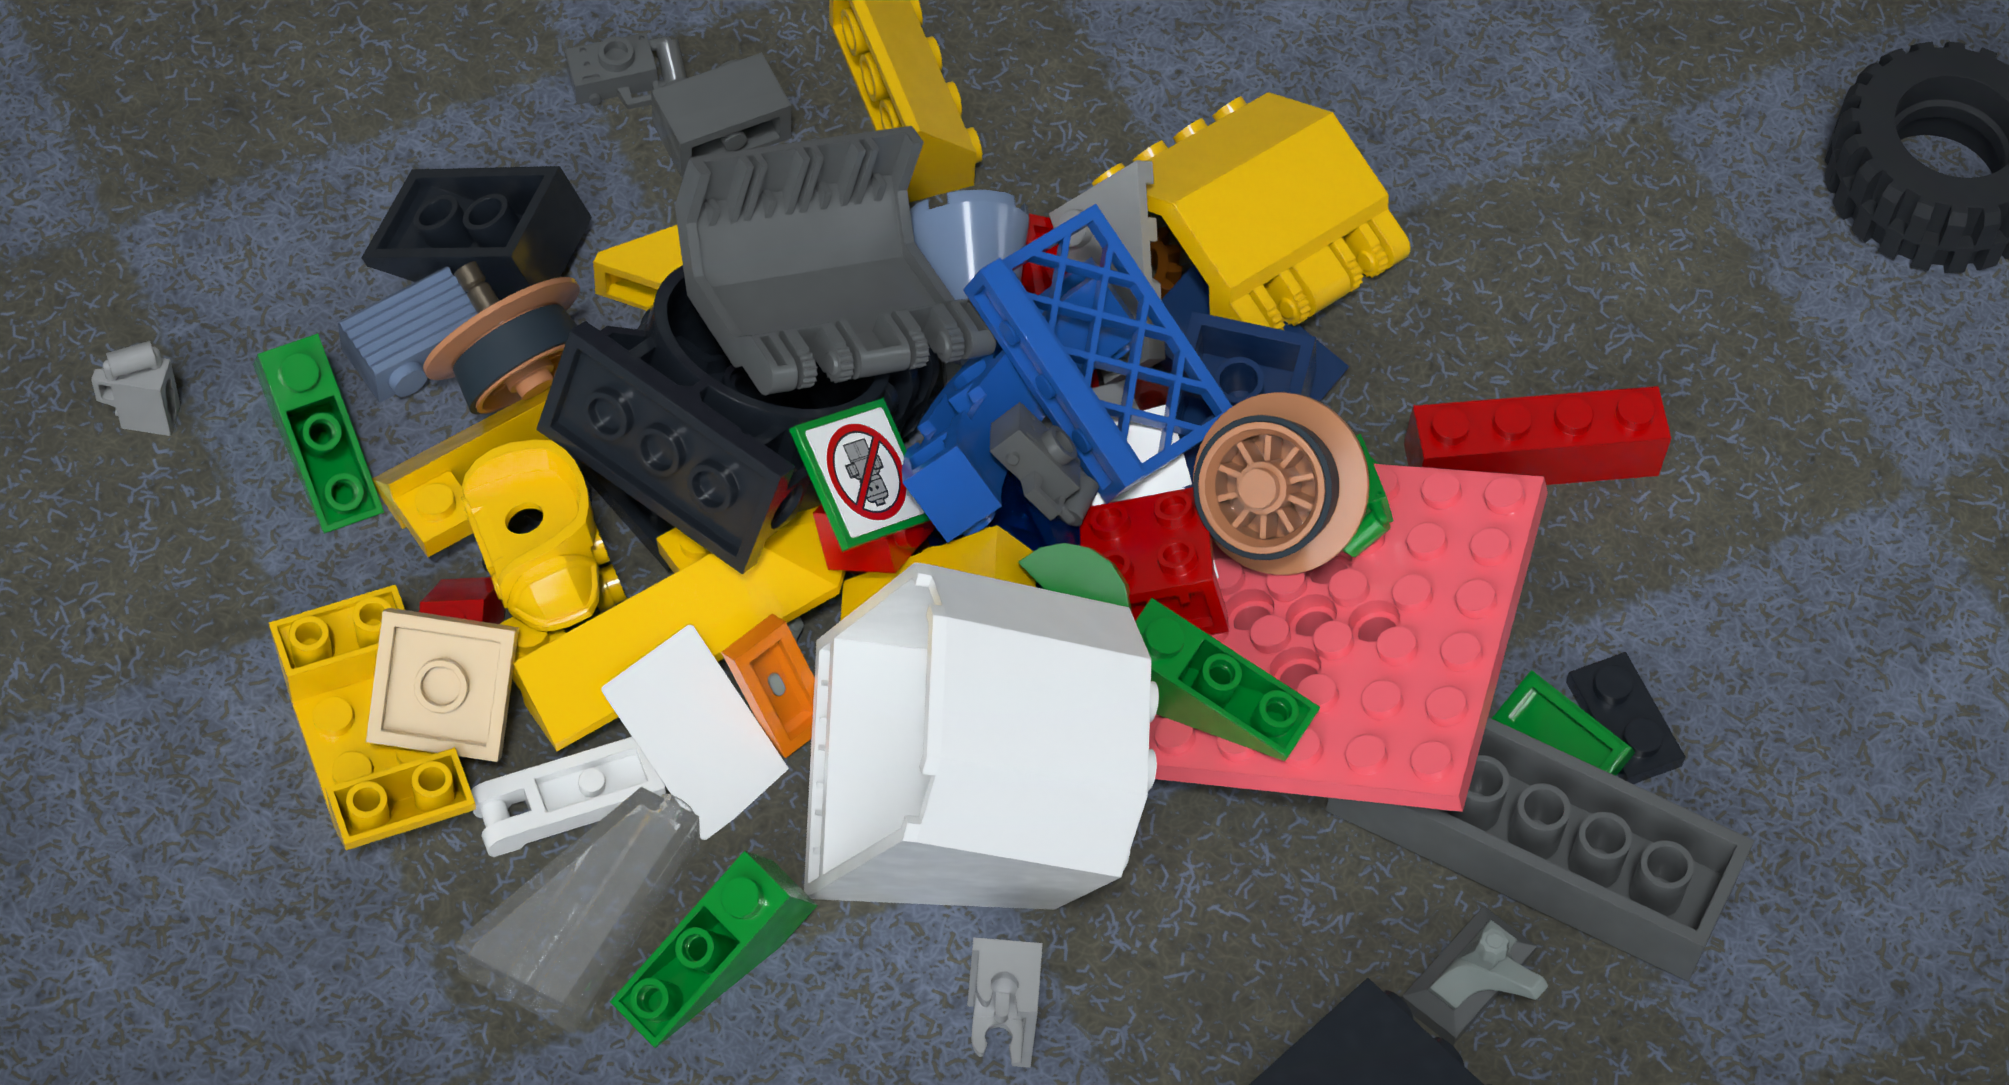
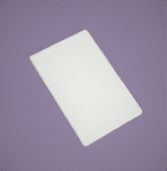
[601,625,789,840]

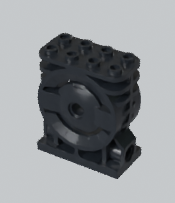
[536,265,940,575]

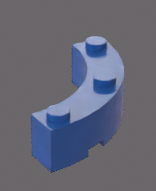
[902,256,1135,543]

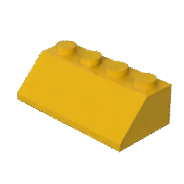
[829,0,982,203]

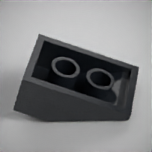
[361,166,592,301]

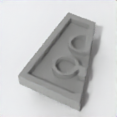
[1049,160,1165,384]

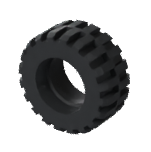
[1825,41,2009,273]

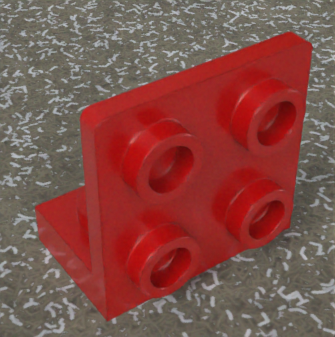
[1080,487,1229,635]

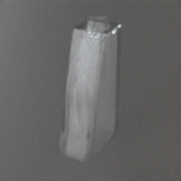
[455,787,700,1035]

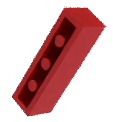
[1404,386,1671,485]

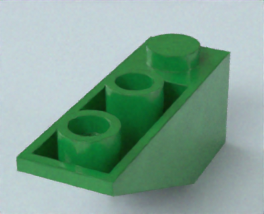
[253,334,384,534]
[1135,598,1320,761]
[610,851,818,1048]

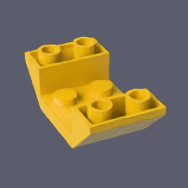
[269,584,476,850]

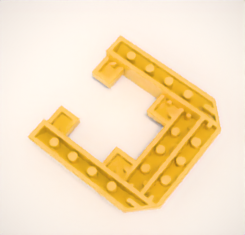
[372,386,846,751]

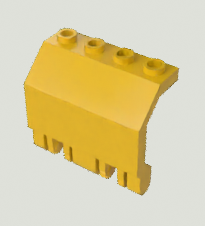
[1092,92,1411,330]

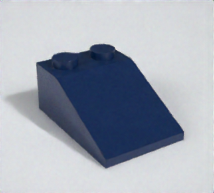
[1175,311,1317,489]

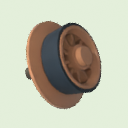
[423,261,580,415]
[1193,392,1369,575]

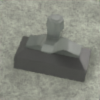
[1402,906,1548,1046]

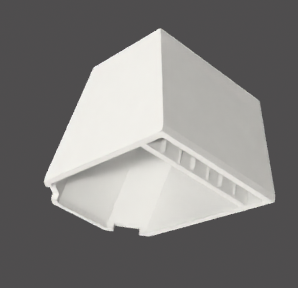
[804,563,1159,910]

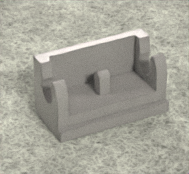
[967,937,1043,1068]

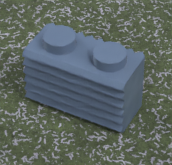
[337,267,478,403]

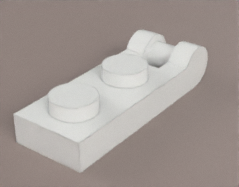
[471,737,666,857]

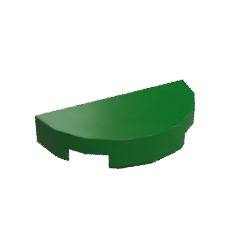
[1018,543,1132,611]

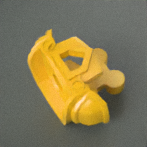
[461,440,627,631]

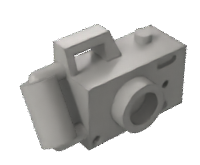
[91,341,180,436]

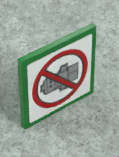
[789,398,931,552]

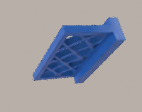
[963,204,1233,504]

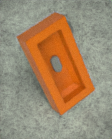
[721,613,815,758]

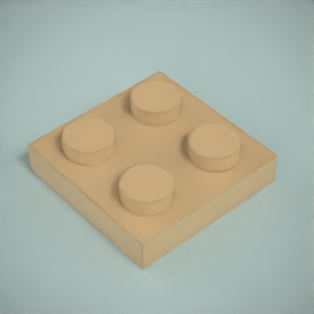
[366,608,519,762]

